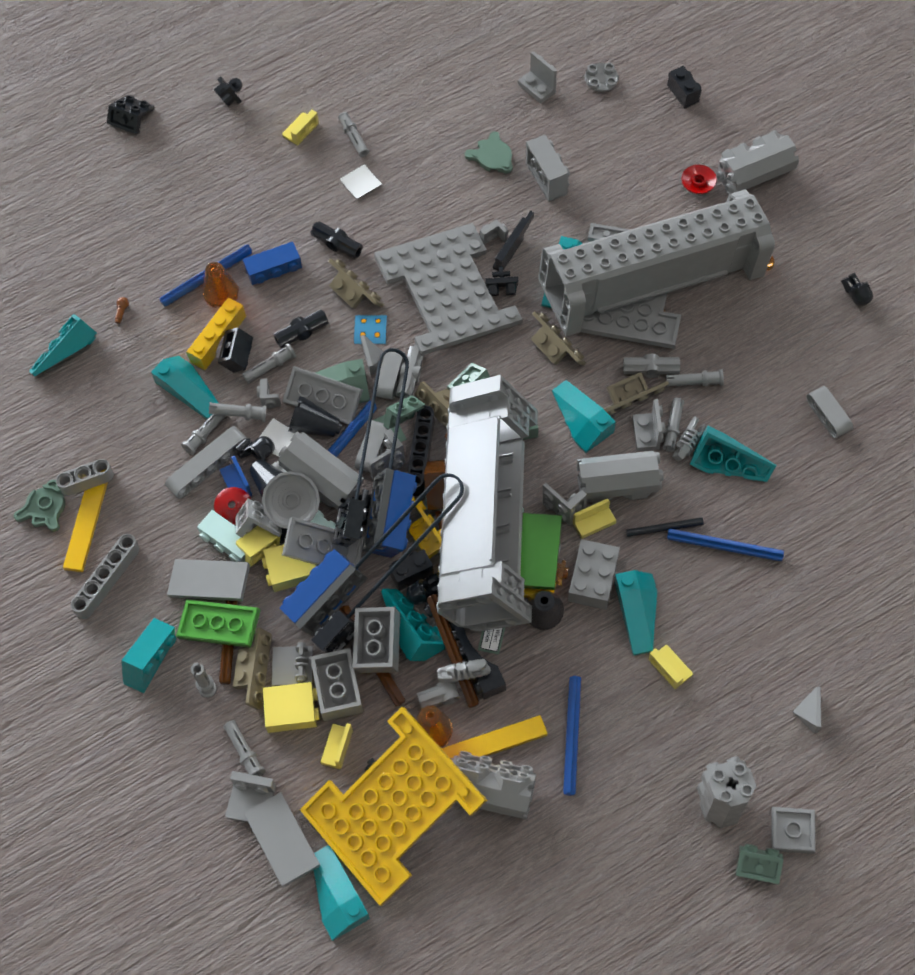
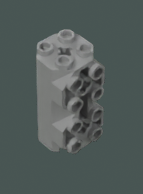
[717,130,799,194]
[278,431,364,510]
[577,451,664,504]
[450,751,536,820]
[697,756,756,828]

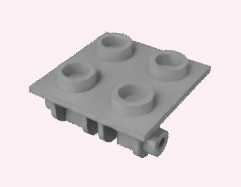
[272,642,313,686]

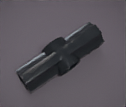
[311,221,363,259]
[273,309,329,348]

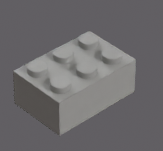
[526,135,570,202]
[568,539,620,610]
[353,607,400,673]
[310,648,363,721]

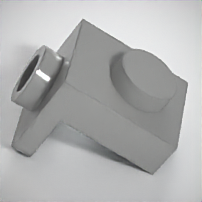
[480,219,508,245]
[257,378,281,408]

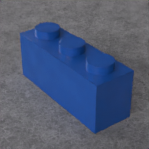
[243,241,302,285]

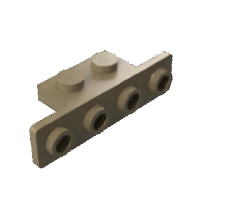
[328,258,384,309]
[531,311,586,366]
[604,372,669,415]
[415,381,450,428]
[233,628,272,710]

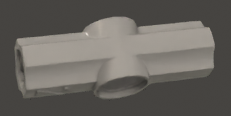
[396,345,425,399]
[623,354,680,378]

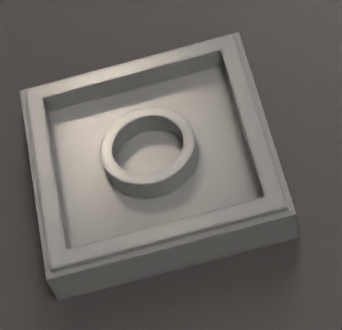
[771,807,815,854]

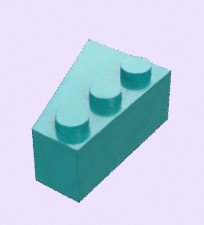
[121,618,176,693]

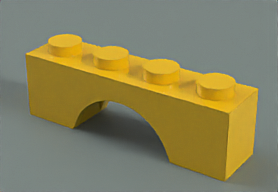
[186,297,246,370]

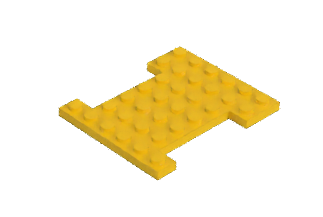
[300,707,487,906]

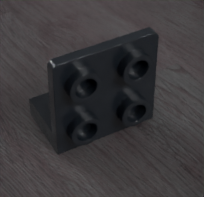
[107,95,155,134]

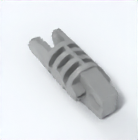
[672,416,707,461]
[437,659,491,683]

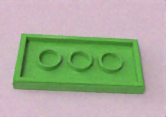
[520,513,562,590]
[176,600,261,647]

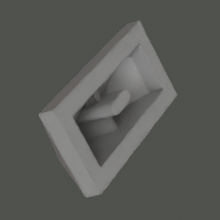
[360,335,384,375]
[793,687,821,733]

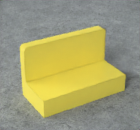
[282,110,319,146]
[573,498,616,539]
[236,526,280,567]
[648,645,693,689]
[321,723,353,769]

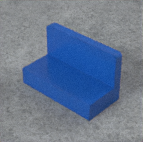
[219,456,252,496]

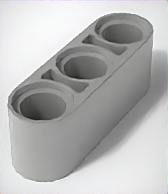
[376,352,406,400]
[806,386,853,438]
[355,420,388,472]
[56,459,114,496]

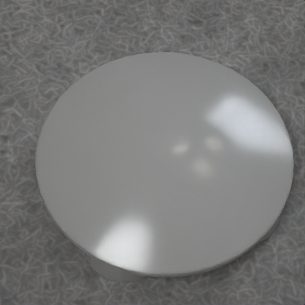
[585,63,618,92]

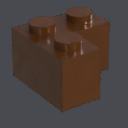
[424,460,446,510]

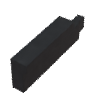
[493,211,534,271]

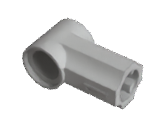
[416,682,460,711]

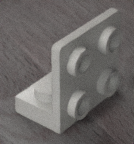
[518,51,557,104]
[632,399,665,451]
[369,428,405,481]
[543,483,587,525]
[236,498,282,538]
[225,771,276,822]

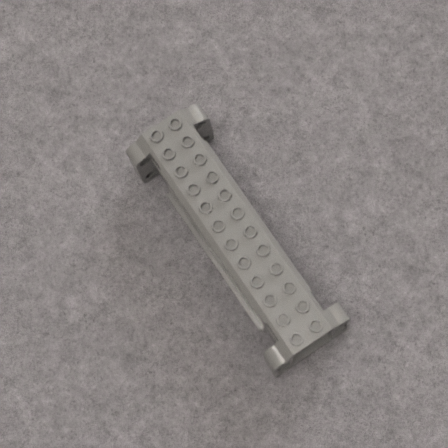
[538,189,775,336]
[436,375,538,631]

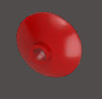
[681,164,717,194]
[214,487,251,525]

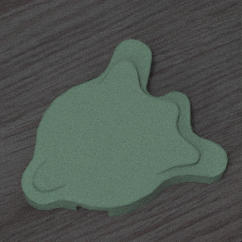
[465,131,513,173]
[14,480,65,532]

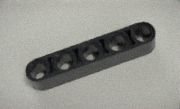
[408,405,435,496]

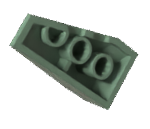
[315,359,370,403]

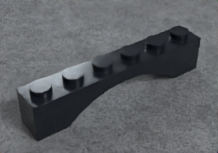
[437,588,506,699]

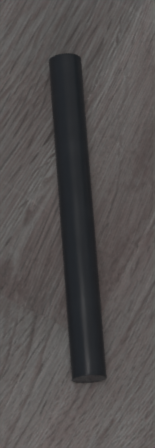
[626,517,704,537]

